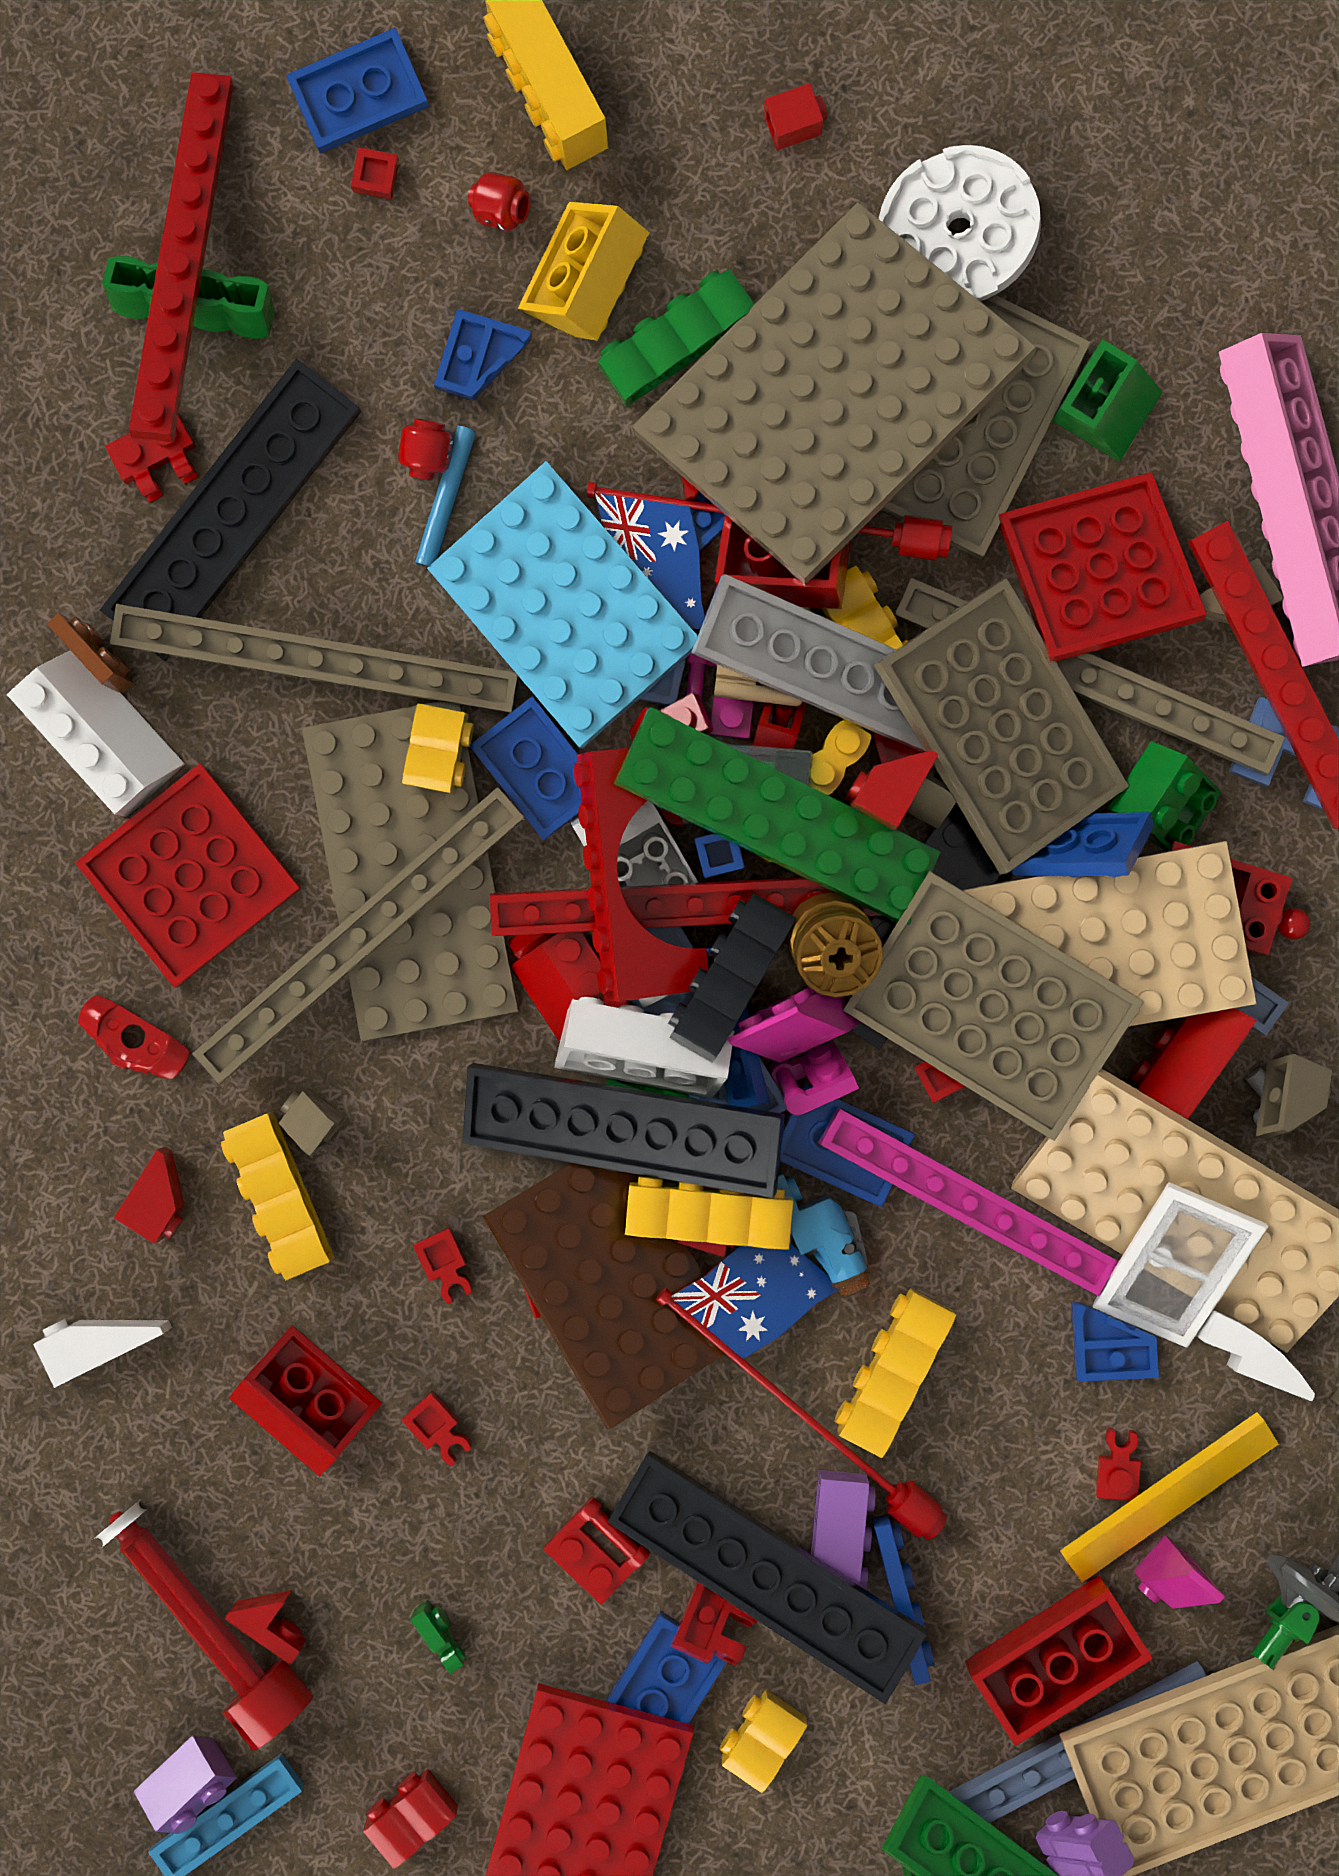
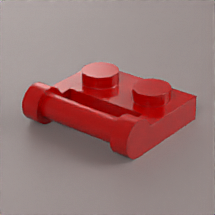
[543,1496,651,1605]

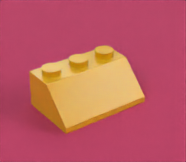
[518,202,650,341]

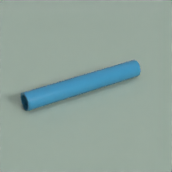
[415,426,476,567]

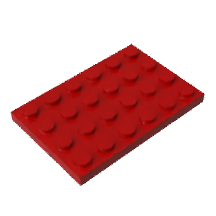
[485,1683,694,1876]

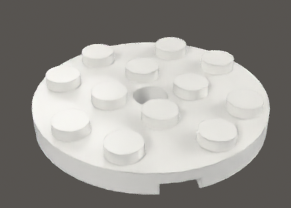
[879,145,1041,301]

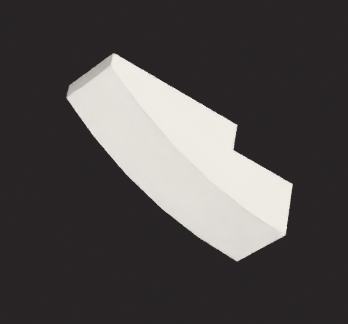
[1196,1309,1315,1401]

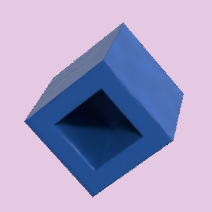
[695,833,745,878]

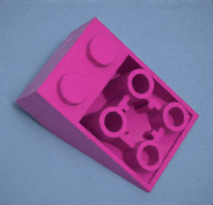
[727,986,861,1063]

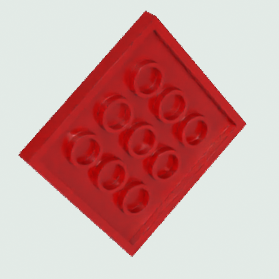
[999,472,1207,662]
[75,763,302,988]

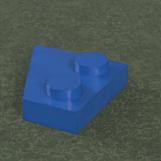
[434,309,532,401]
[1071,1302,1159,1382]

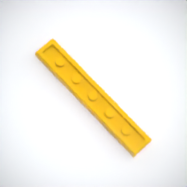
[1060,1412,1279,1583]

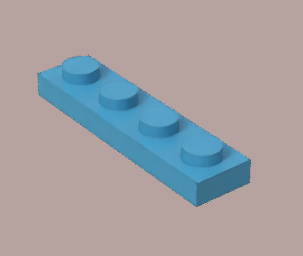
[148,1753,305,1876]

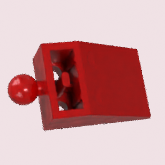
[1171,841,1311,957]

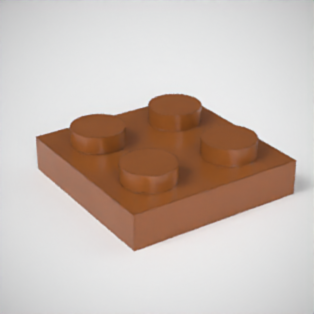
[47,613,134,694]

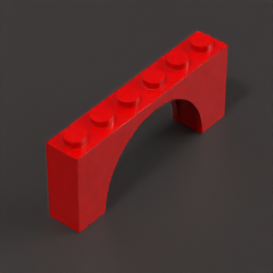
[574,748,709,1002]

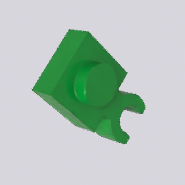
[410,1600,466,1674]

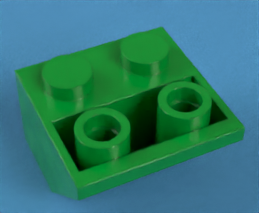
[1052,339,1163,462]
[1108,741,1222,852]

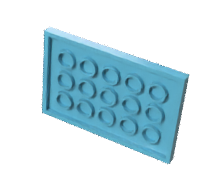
[427,461,698,749]

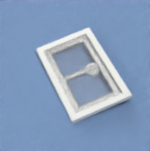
[1093,1182,1268,1347]

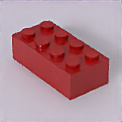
[965,1575,1153,1747]

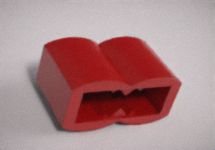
[363,1769,458,1869]

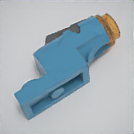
[777,1171,870,1296]

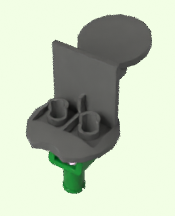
[1251,1554,1339,1671]

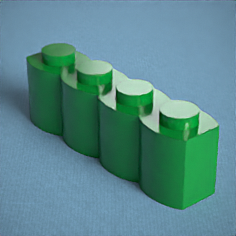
[102,256,275,339]
[598,269,754,407]

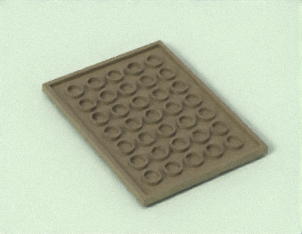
[632,202,1036,585]

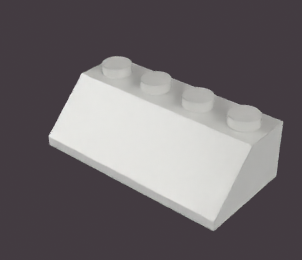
[7,650,185,817]
[554,997,734,1098]

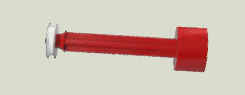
[94,1499,314,1751]

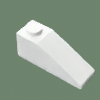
[33,1319,172,1388]

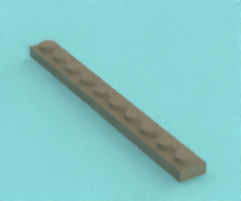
[895,578,1285,776]
[110,604,518,713]
[192,787,525,1084]

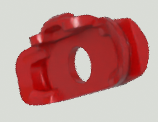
[78,995,189,1079]

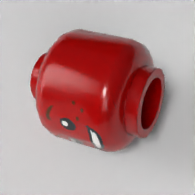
[468,172,531,231]
[398,418,453,480]

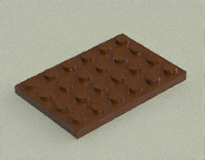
[483,1163,725,1429]

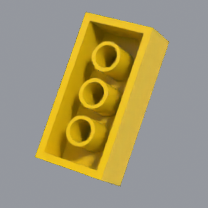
[483,0,608,171]

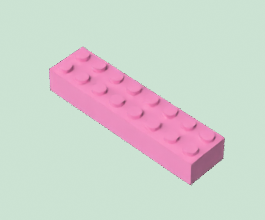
[1219,333,1339,667]

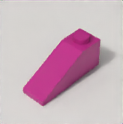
[1134,1535,1225,1609]

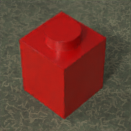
[763,83,827,151]

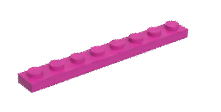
[818,1107,1118,1296]

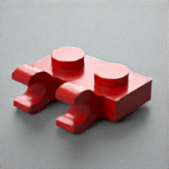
[105,413,199,503]
[671,1581,757,1666]

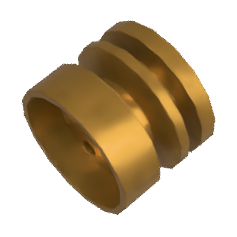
[787,892,883,997]

